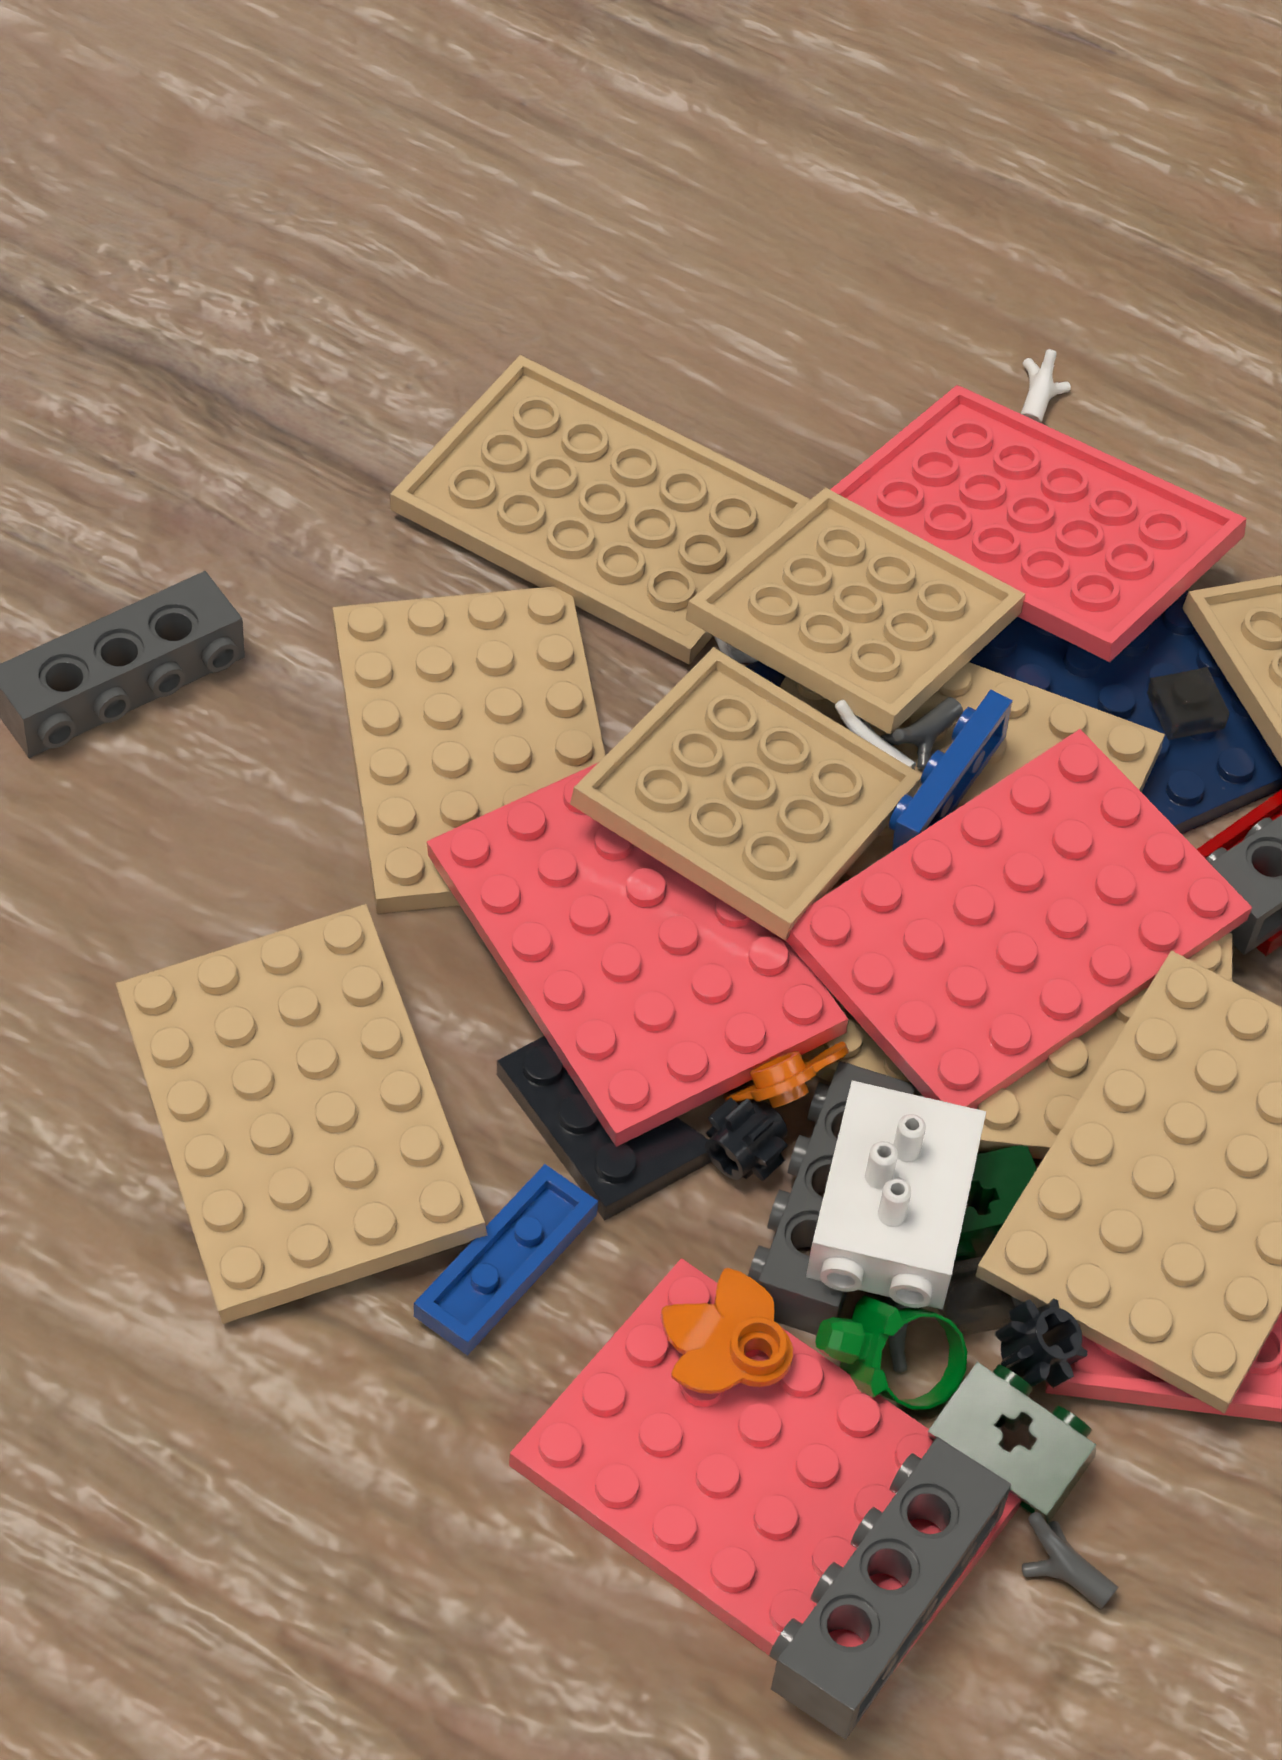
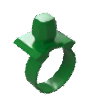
[815,1295,968,1409]

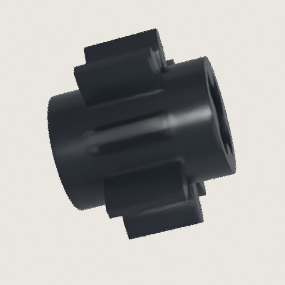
[705,1097,788,1181]
[995,1298,1088,1388]

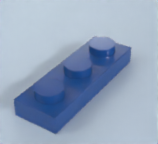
[889,689,1013,851]
[414,1164,598,1356]

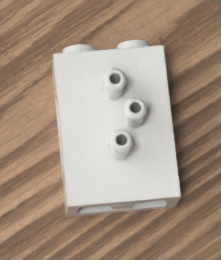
[806,1080,986,1310]

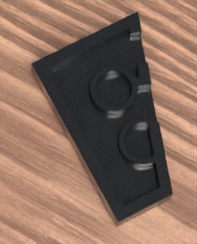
[497,1036,712,1221]

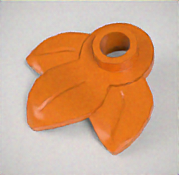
[723,1041,849,1108]
[661,1268,793,1394]

